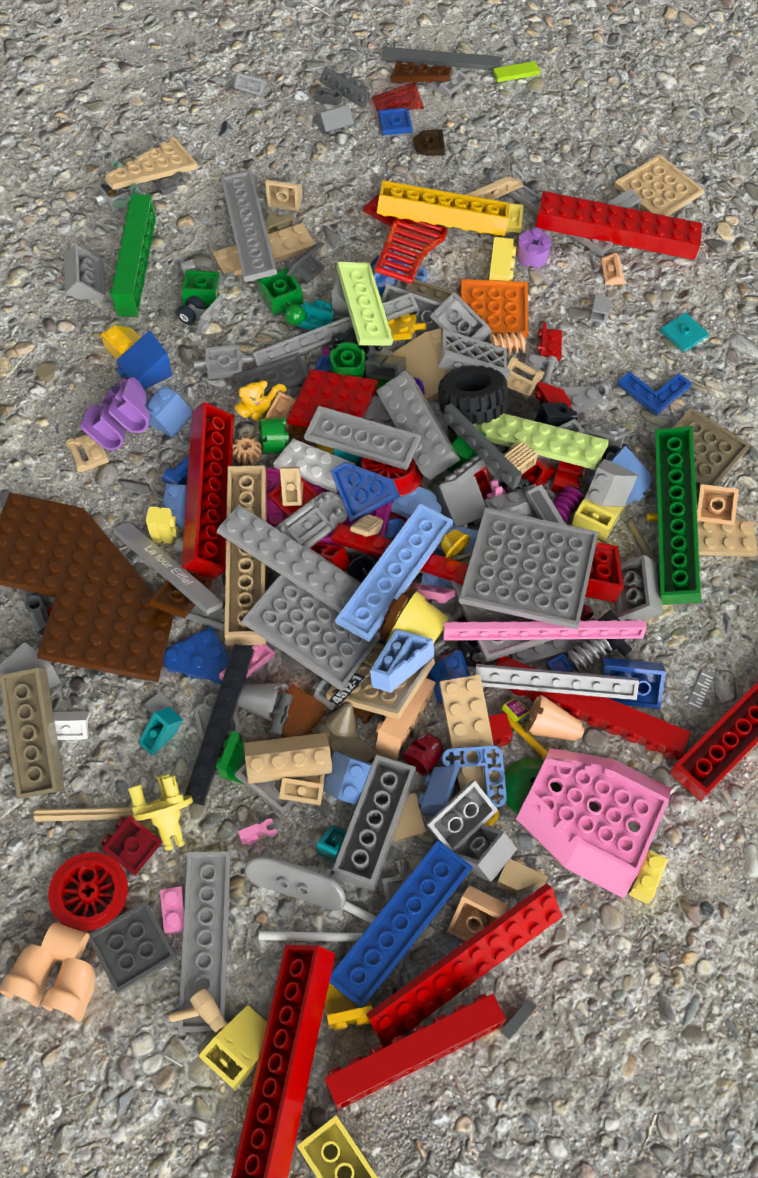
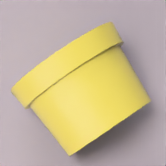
[387,591,450,645]

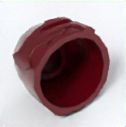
[402,733,444,776]

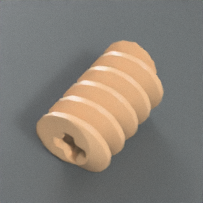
[488,331,525,356]

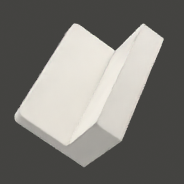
[53,711,90,740]

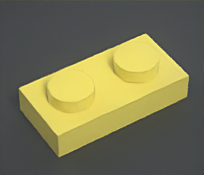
[506,204,524,233]

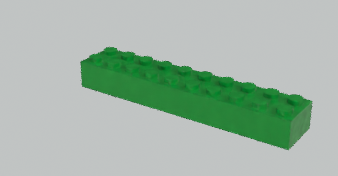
[655,426,702,605]

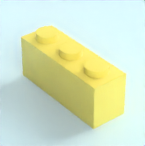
[489,237,516,281]

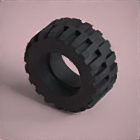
[438,365,508,425]

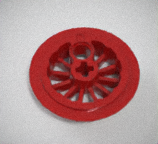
[359,458,422,497]
[48,852,128,931]

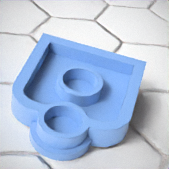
[391,487,442,519]

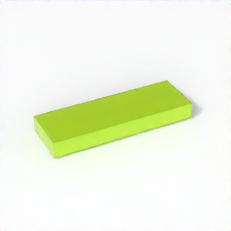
[493,61,540,82]

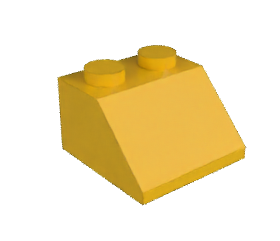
[101,325,141,359]

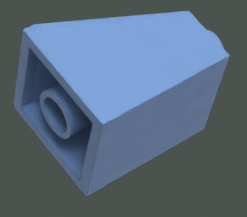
[587,446,655,505]

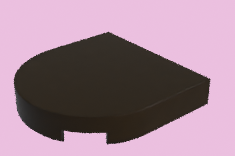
[413,129,445,156]

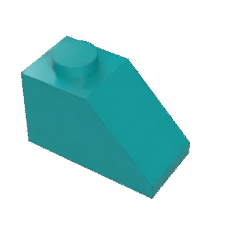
[138,707,184,756]

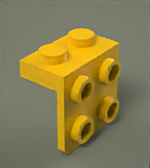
[325,983,373,1031]

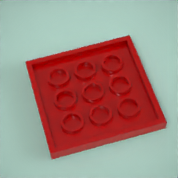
[287,369,378,428]

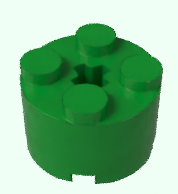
[330,342,365,377]
[259,417,289,454]

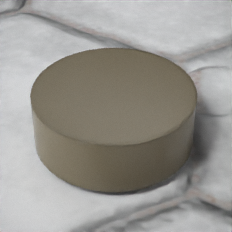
[36,363,55,381]

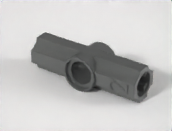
[19,589,49,635]

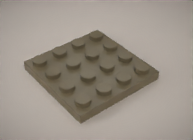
[650,407,751,487]

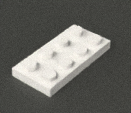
[273,439,355,493]

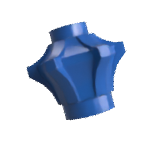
[383,519,404,540]

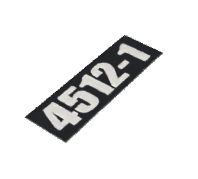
[328,673,365,706]

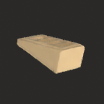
[350,514,383,536]

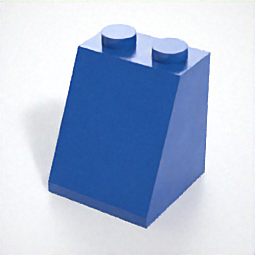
[116,331,172,390]

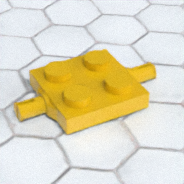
[388,314,426,341]

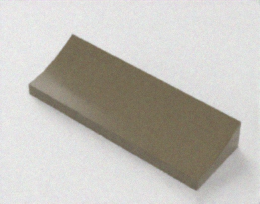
[0,667,65,799]

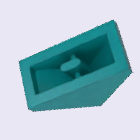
[317,825,347,863]

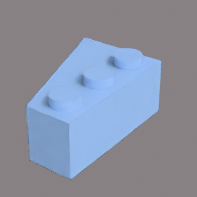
[370,629,434,693]

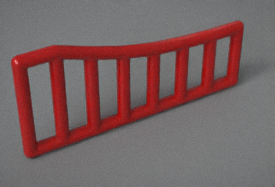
[374,217,448,284]

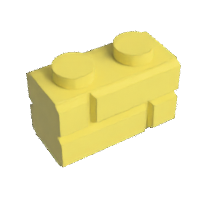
[146,506,179,544]
[629,850,668,904]

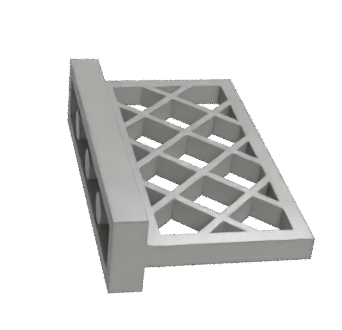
[438,329,510,380]

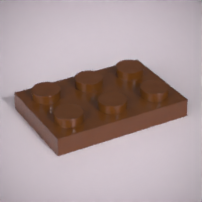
[150,570,212,619]

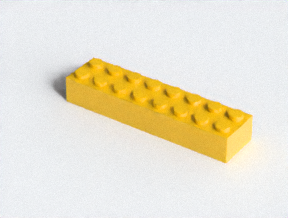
[377,180,509,236]

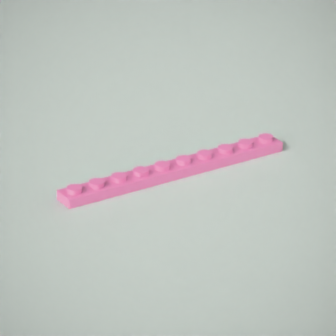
[443,620,647,640]

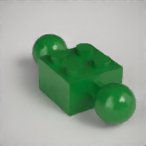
[257,268,306,326]

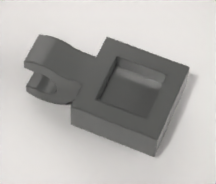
[155,172,185,196]

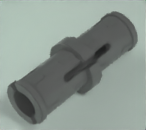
[268,693,293,736]

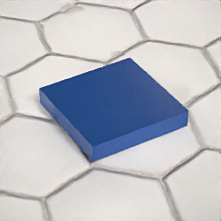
[378,108,413,136]

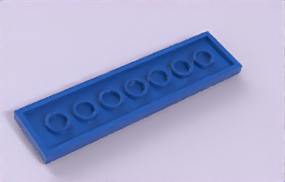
[329,840,472,1008]

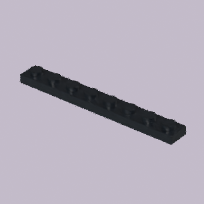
[184,644,255,806]

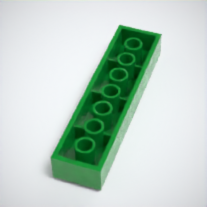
[110,194,156,317]

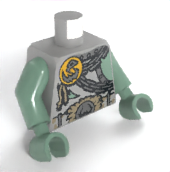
[95,159,141,211]

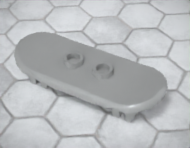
[275,492,348,548]
[244,850,346,910]

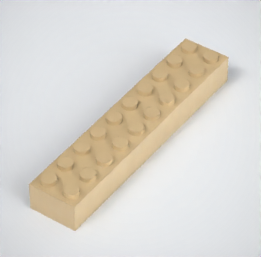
[224,466,267,646]

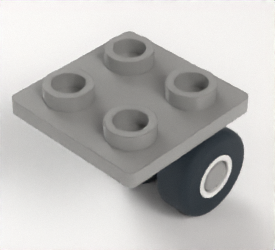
[176,295,223,335]
[584,421,631,461]

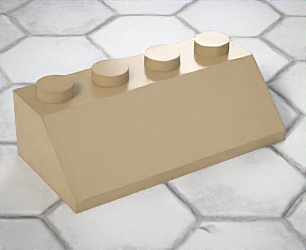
[244,733,332,784]

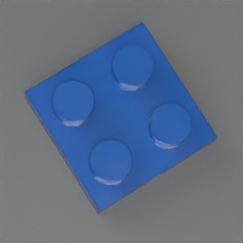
[428,650,470,704]

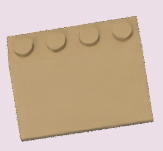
[393,328,452,402]

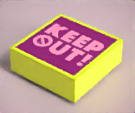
[501,698,530,723]

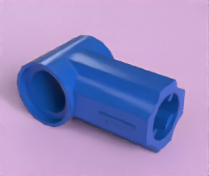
[162,456,189,485]

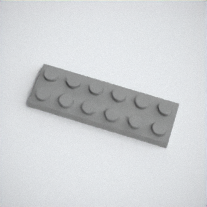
[304,406,421,470]

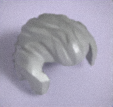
[430,596,464,622]

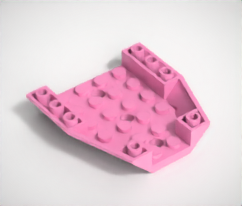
[516,748,671,899]

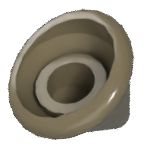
[325,703,358,738]

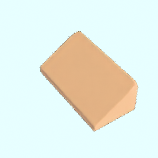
[601,252,625,285]

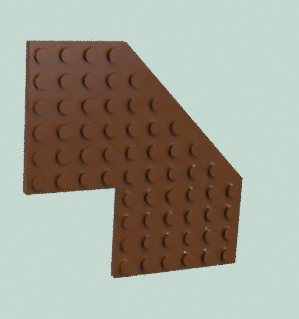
[0,492,174,682]

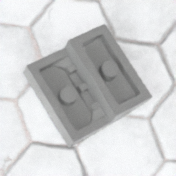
[426,66,470,96]

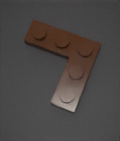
[379,585,418,640]

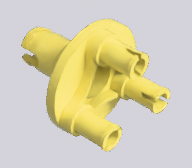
[128,773,193,850]

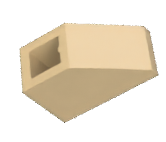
[496,858,548,896]

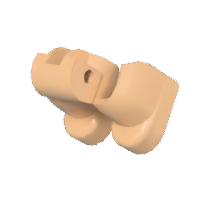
[0,923,96,1022]

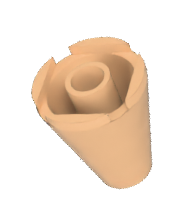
[525,695,584,741]

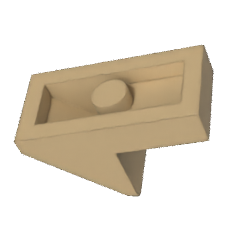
[280,467,303,506]

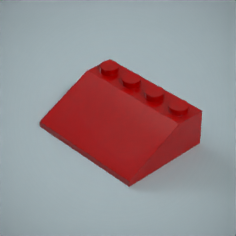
[585,542,624,603]

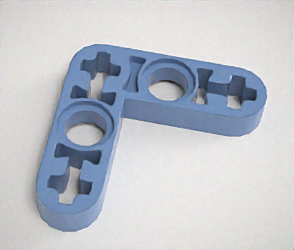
[441,746,507,807]

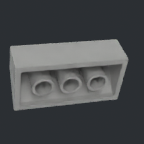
[381,284,443,333]

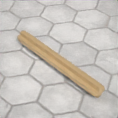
[34,807,134,822]

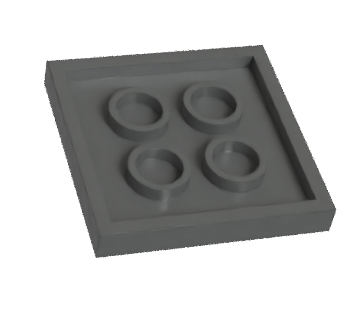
[89,901,177,995]

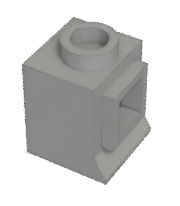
[590,294,612,324]

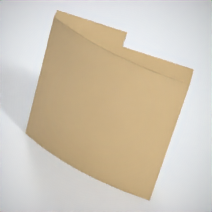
[279,774,325,806]

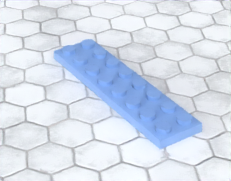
[335,504,453,642]

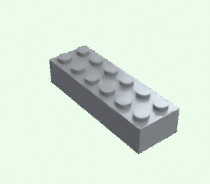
[376,370,460,480]
[332,755,416,892]

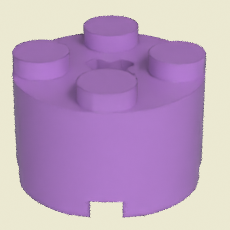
[517,228,551,268]

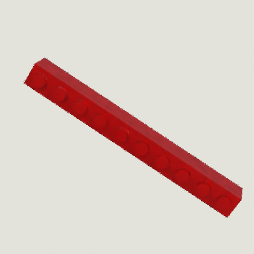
[496,656,691,760]

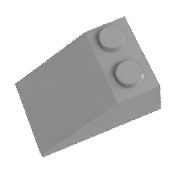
[430,292,492,353]

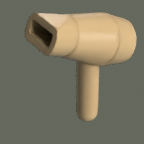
[168,988,227,1033]

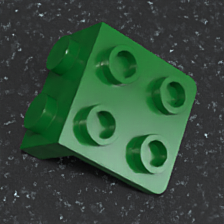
[216,731,246,785]

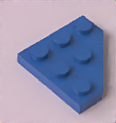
[330,462,400,522]
[163,626,230,684]

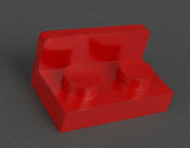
[537,322,562,361]

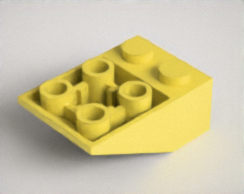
[572,498,627,542]
[199,1005,267,1091]

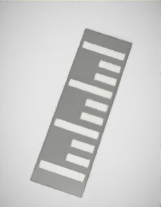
[687,669,715,712]

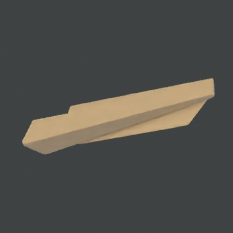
[463,176,523,200]

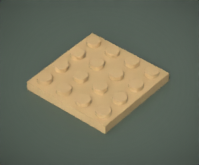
[614,154,704,216]
[326,644,435,719]

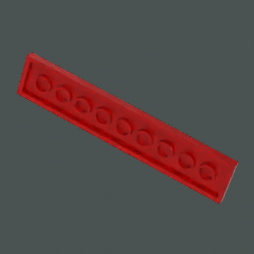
[366,883,562,1048]

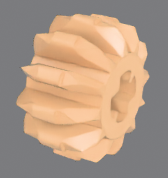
[232,436,262,466]

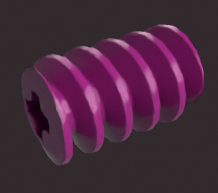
[553,487,584,522]

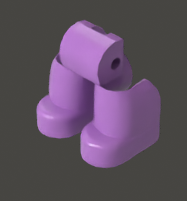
[80,377,151,450]

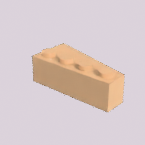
[375,678,436,761]

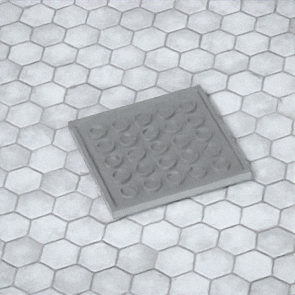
[459,508,599,630]
[242,545,379,691]

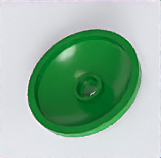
[504,758,561,814]

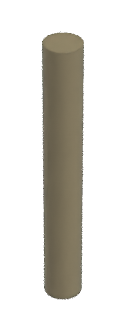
[627,520,659,568]

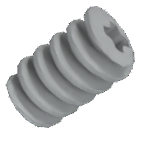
[567,639,612,673]

